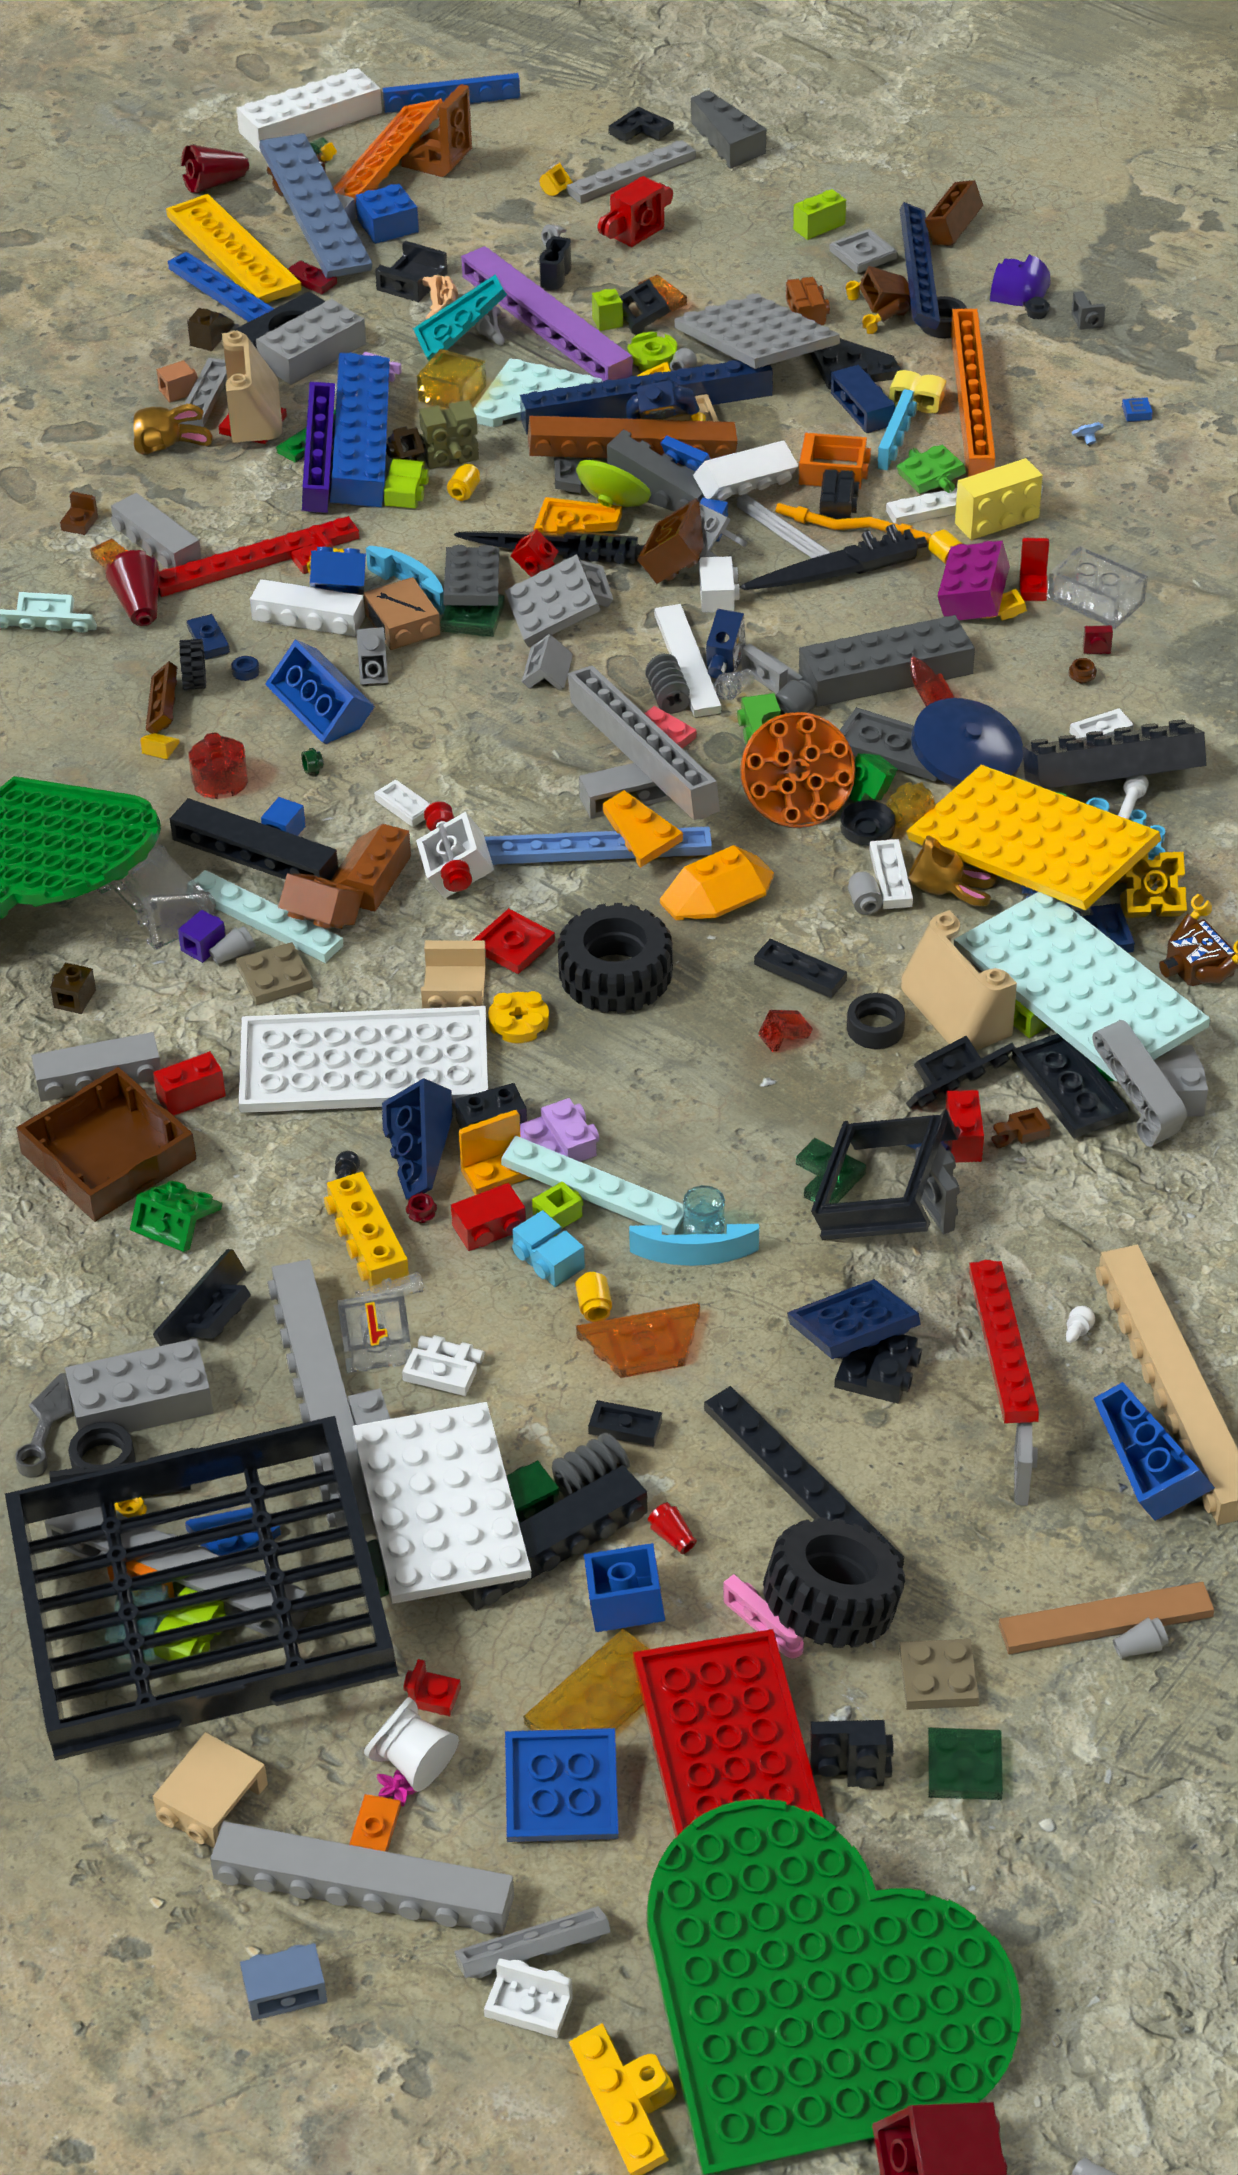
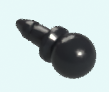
[335,1150,360,1179]

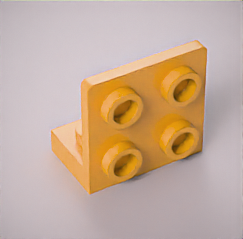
[459,1110,531,1195]

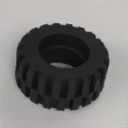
[558,903,673,1014]
[763,1518,905,1648]

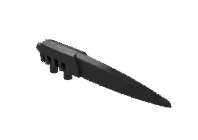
[740,524,927,590]
[453,531,644,564]

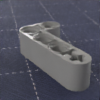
[1092,1020,1187,1147]

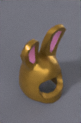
[134,403,213,454]
[908,835,997,906]

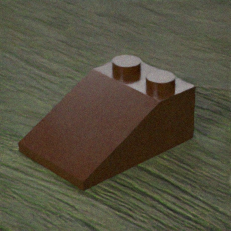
[637,498,704,584]

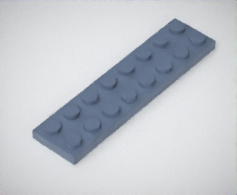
[259,133,372,278]

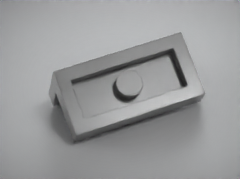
[522,634,573,690]
[742,644,802,694]

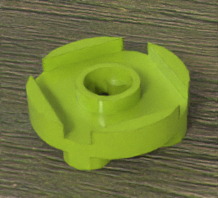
[627,332,677,372]

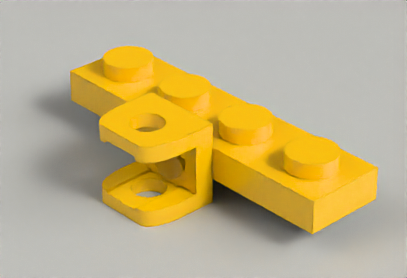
[569,2023,677,2175]

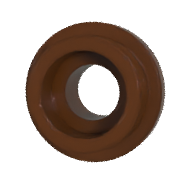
[1069,658,1097,683]

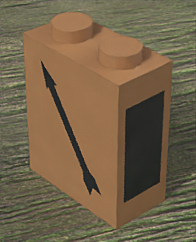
[363,577,441,650]

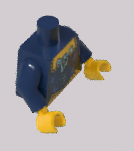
[626,380,706,421]

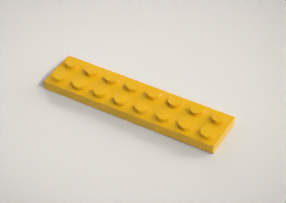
[166,194,301,304]

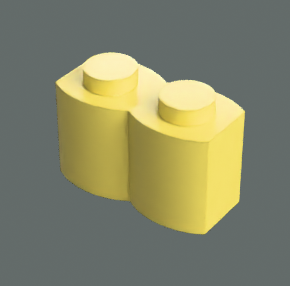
[889,370,946,413]

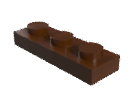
[145,661,178,734]

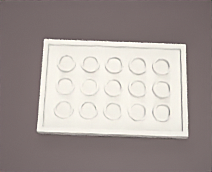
[352,1402,531,1604]

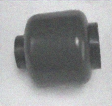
[775,680,816,715]

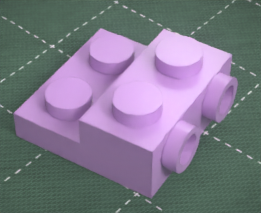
[520,1098,599,1162]

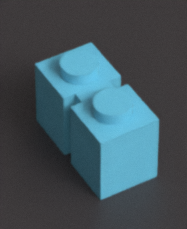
[512,1210,585,1287]

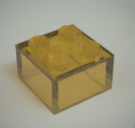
[417,349,486,409]

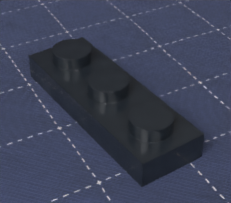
[754,939,847,998]

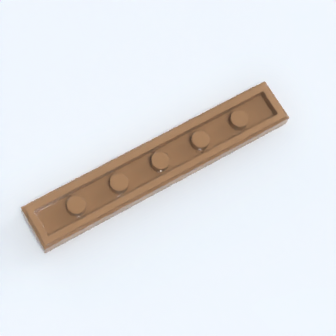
[999,1582,1214,1654]

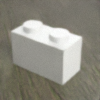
[699,556,739,612]

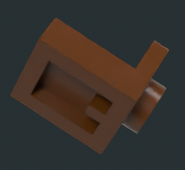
[60,492,98,535]

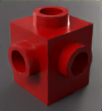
[511,529,559,577]

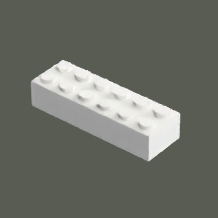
[237,68,382,153]

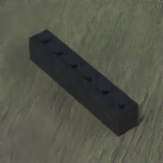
[169,798,339,880]
[459,1465,648,1611]

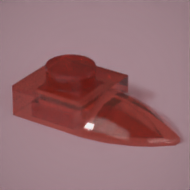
[910,656,954,706]

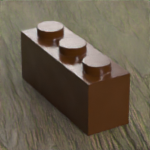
[925,180,983,246]

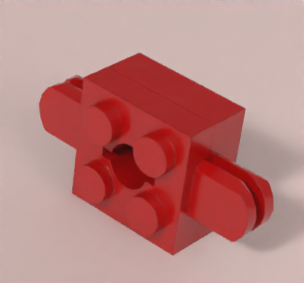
[597,176,674,248]

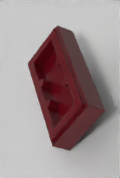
[288,260,337,295]

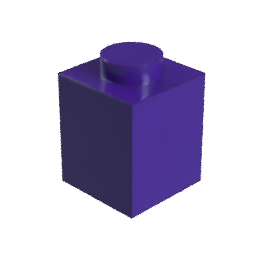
[178,910,226,963]

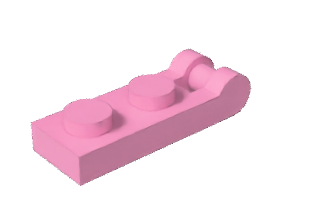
[724,1574,804,1658]

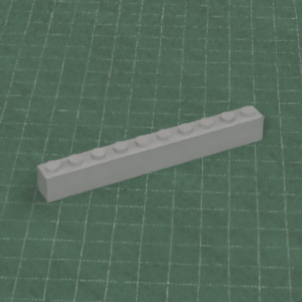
[567,665,720,820]
[267,1259,376,1535]

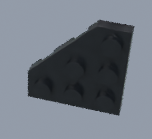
[810,338,901,390]

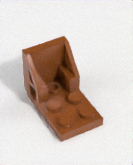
[401,84,472,177]

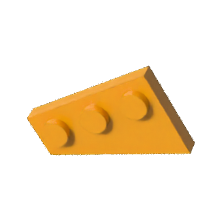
[533,497,622,534]
[603,790,683,868]

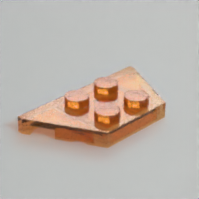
[576,1303,700,1378]

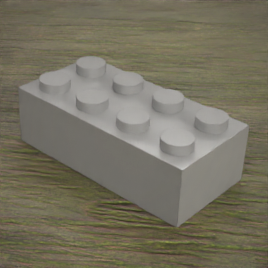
[256,299,366,385]
[65,1338,213,1433]

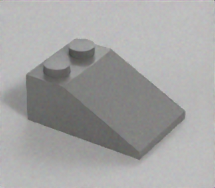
[1154,1045,1208,1117]

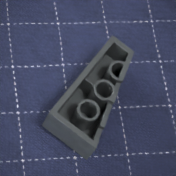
[691,90,767,169]
[607,429,705,512]

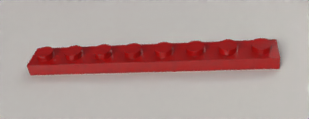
[158,516,360,597]
[969,1260,1039,1424]

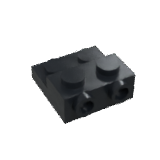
[834,1334,922,1404]
[809,1720,894,1789]

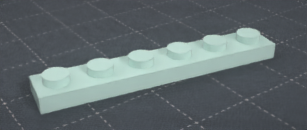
[186,870,344,963]
[501,1135,688,1235]

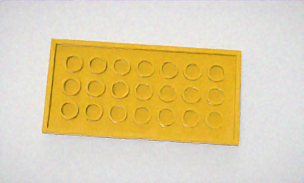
[906,765,1161,910]

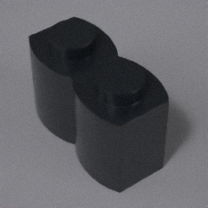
[539,236,572,290]

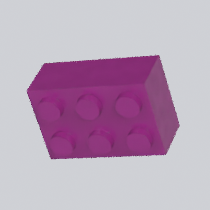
[937,541,1010,620]

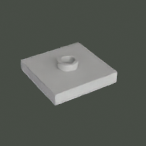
[829,229,897,273]
[1014,1422,1038,1506]

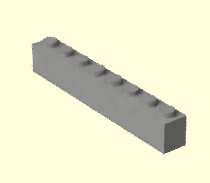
[44,1507,309,1636]
[210,1821,514,1935]

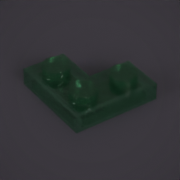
[796,1137,866,1204]

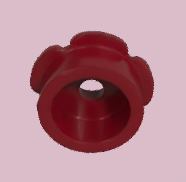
[406,1193,437,1223]

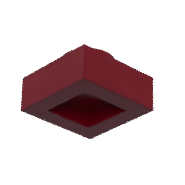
[1082,625,1113,654]

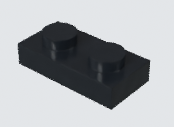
[588,1400,662,1447]

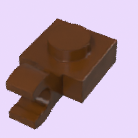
[991,1107,1051,1148]

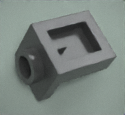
[1071,291,1105,330]

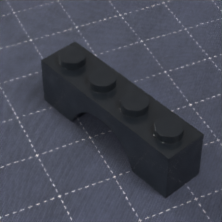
[232,291,326,349]

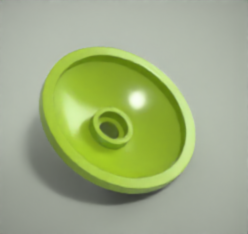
[576,460,651,507]

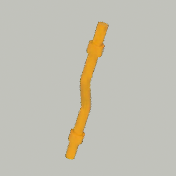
[775,503,932,544]

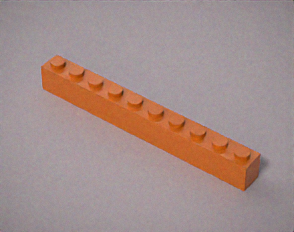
[951,309,995,477]

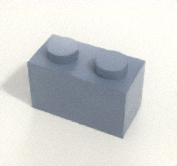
[240,1943,327,2021]

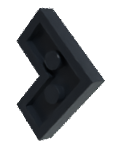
[608,107,674,142]

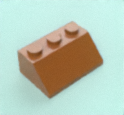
[330,824,411,912]

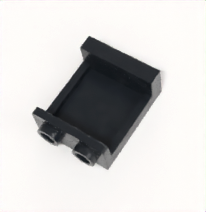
[375,241,448,303]

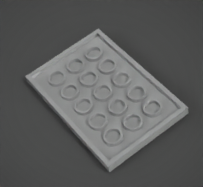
[674,294,840,368]

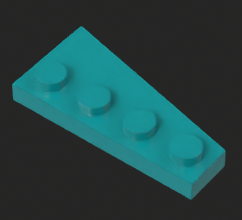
[413,274,507,364]

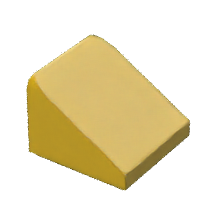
[140,733,180,760]

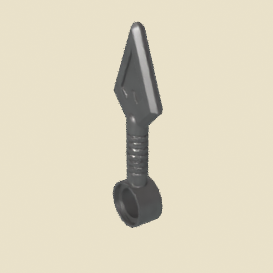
[15,1373,72,1477]

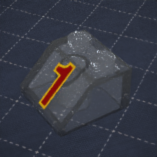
[337,1291,411,1373]

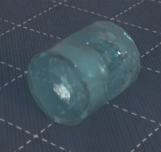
[683,1185,725,1235]

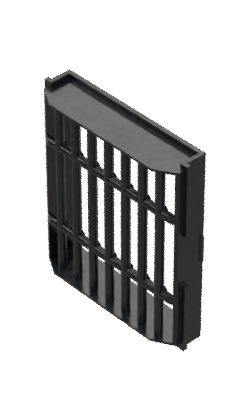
[5,1416,399,1761]

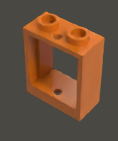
[799,433,871,489]

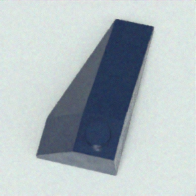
[382,1078,453,1201]

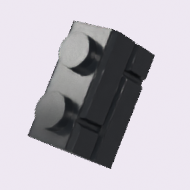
[819,469,859,519]

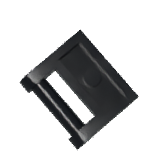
[620,279,671,335]

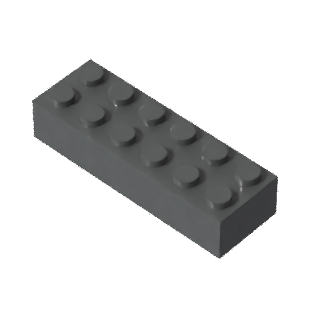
[799,615,975,707]

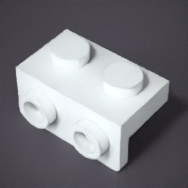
[484,1959,573,2038]

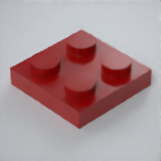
[472,908,555,974]

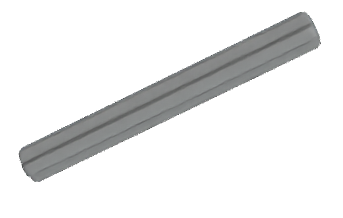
[737,494,832,558]

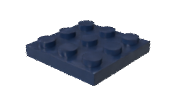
[787,1279,921,1359]

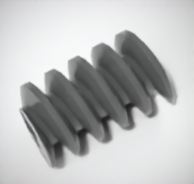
[645,653,690,714]
[552,1433,630,1497]

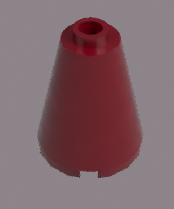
[181,144,249,193]
[105,550,159,626]

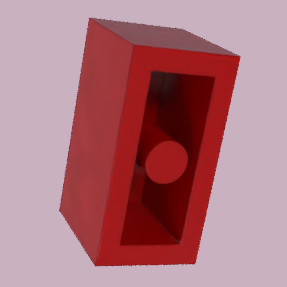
[153,1051,226,1116]
[946,1090,984,1163]
[451,1182,526,1251]

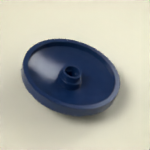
[911,698,1023,787]

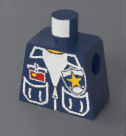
[706,609,746,679]

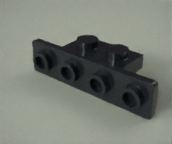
[906,1035,1016,1109]
[153,1249,251,1346]

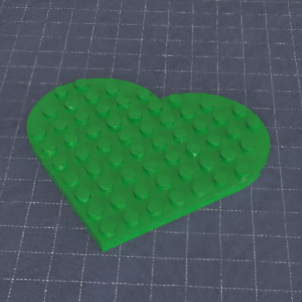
[0,776,161,919]
[646,1799,1021,2175]

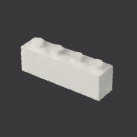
[693,440,799,501]
[250,579,365,637]

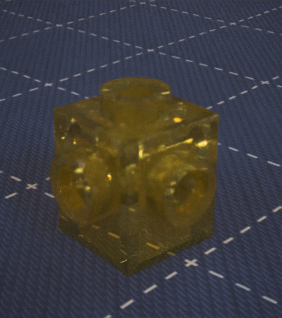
[885,782,935,829]

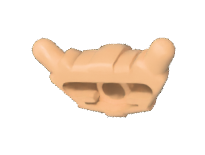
[423,275,458,320]

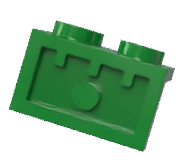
[130,1181,223,1252]

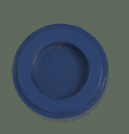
[231,656,260,681]

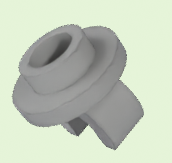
[541,224,567,247]

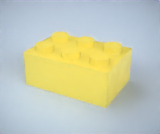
[955,458,1043,540]

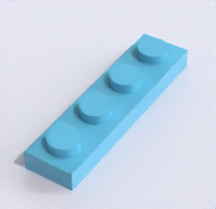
[878,389,917,471]

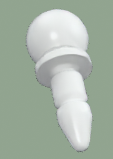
[1066,1306,1095,1343]

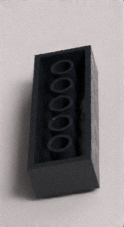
[1022,720,1207,789]

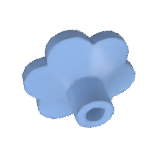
[1072,422,1104,445]

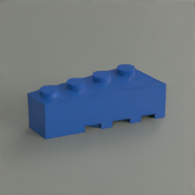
[1093,1382,1215,1521]

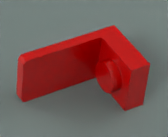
[1019,538,1049,601]

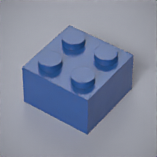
[355,184,419,244]
[310,547,366,594]
[584,1543,666,1632]

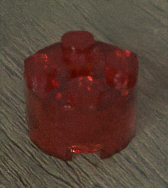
[188,732,248,799]

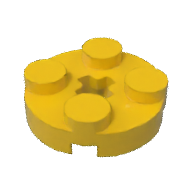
[488,991,549,1043]

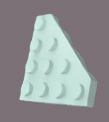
[473,358,602,427]

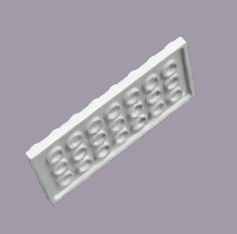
[239,1006,488,1113]

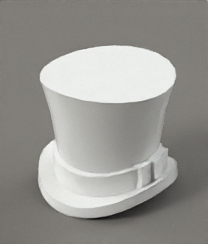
[364,1697,459,1792]

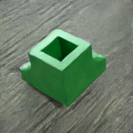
[849,753,898,802]

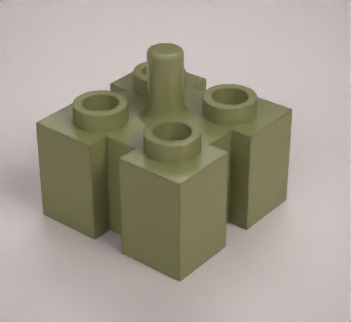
[419,400,479,469]

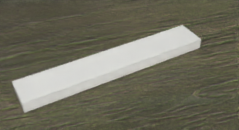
[654,604,721,717]

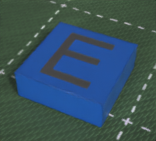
[1122,397,1153,422]

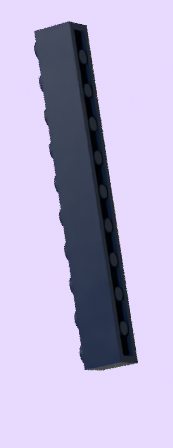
[520,360,773,435]

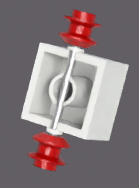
[416,801,494,899]

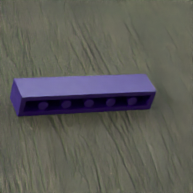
[302,381,335,513]

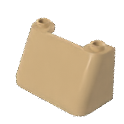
[222,331,283,443]
[901,910,1017,1051]

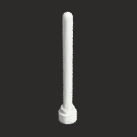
[1118,775,1149,820]

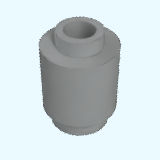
[848,871,883,915]

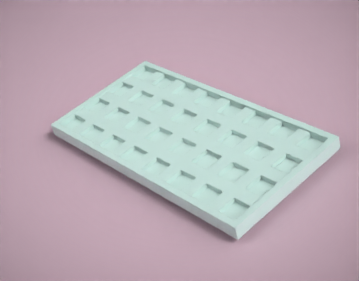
[954,892,1210,1082]

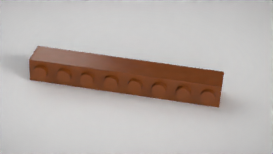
[528,416,738,459]

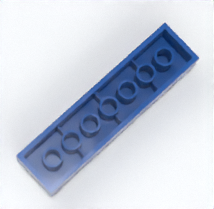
[330,353,390,508]

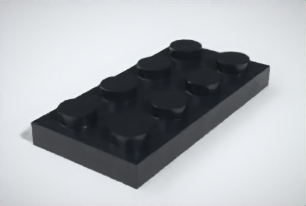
[1011,1033,1129,1138]

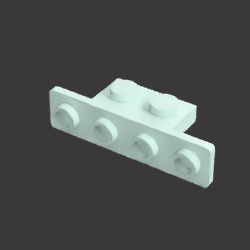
[0,592,97,633]

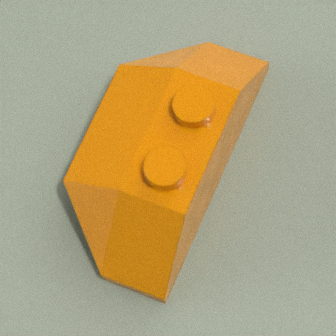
[660,845,774,920]

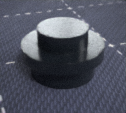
[1025,297,1050,319]

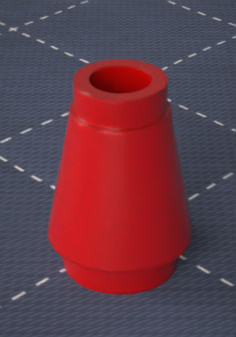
[648,1502,697,1554]

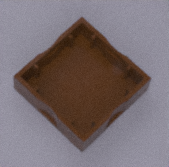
[16,1067,197,1222]

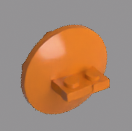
[740,712,855,828]

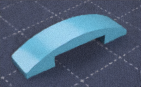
[366,546,445,615]
[629,1224,759,1266]

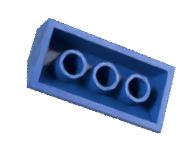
[265,639,375,744]

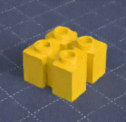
[1119,852,1187,918]

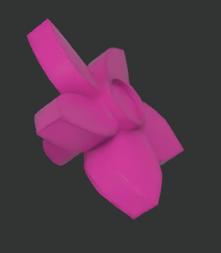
[377,1769,416,1807]

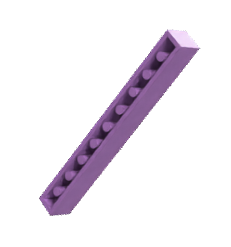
[461,246,633,382]

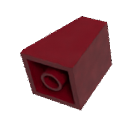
[872,2102,1007,2175]

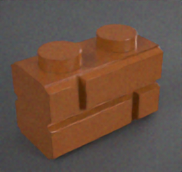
[786,277,830,325]

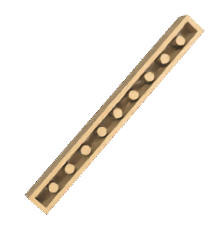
[1096,1245,1238,1525]

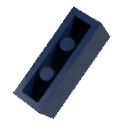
[831,365,896,434]

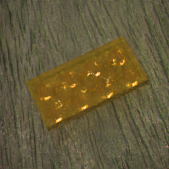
[523,1629,649,1731]

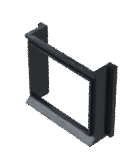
[811,1108,961,1240]

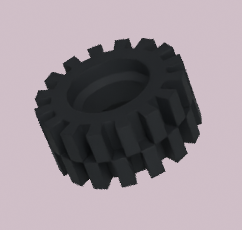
[179,639,206,690]

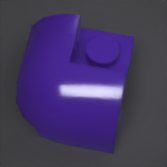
[990,255,1051,306]

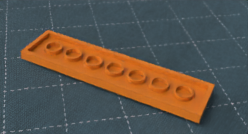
[333,99,443,204]

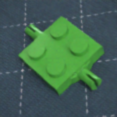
[896,444,966,494]

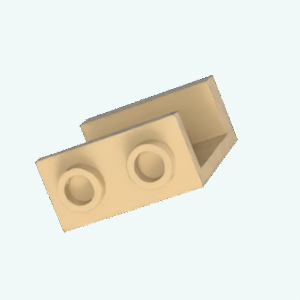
[421,940,486,1009]
[153,1732,268,1848]

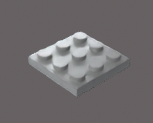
[505,555,601,647]

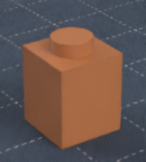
[156,360,198,403]

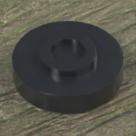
[840,800,896,846]

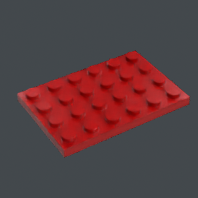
[633,1629,824,1838]

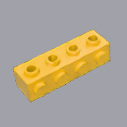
[324,1171,409,1292]

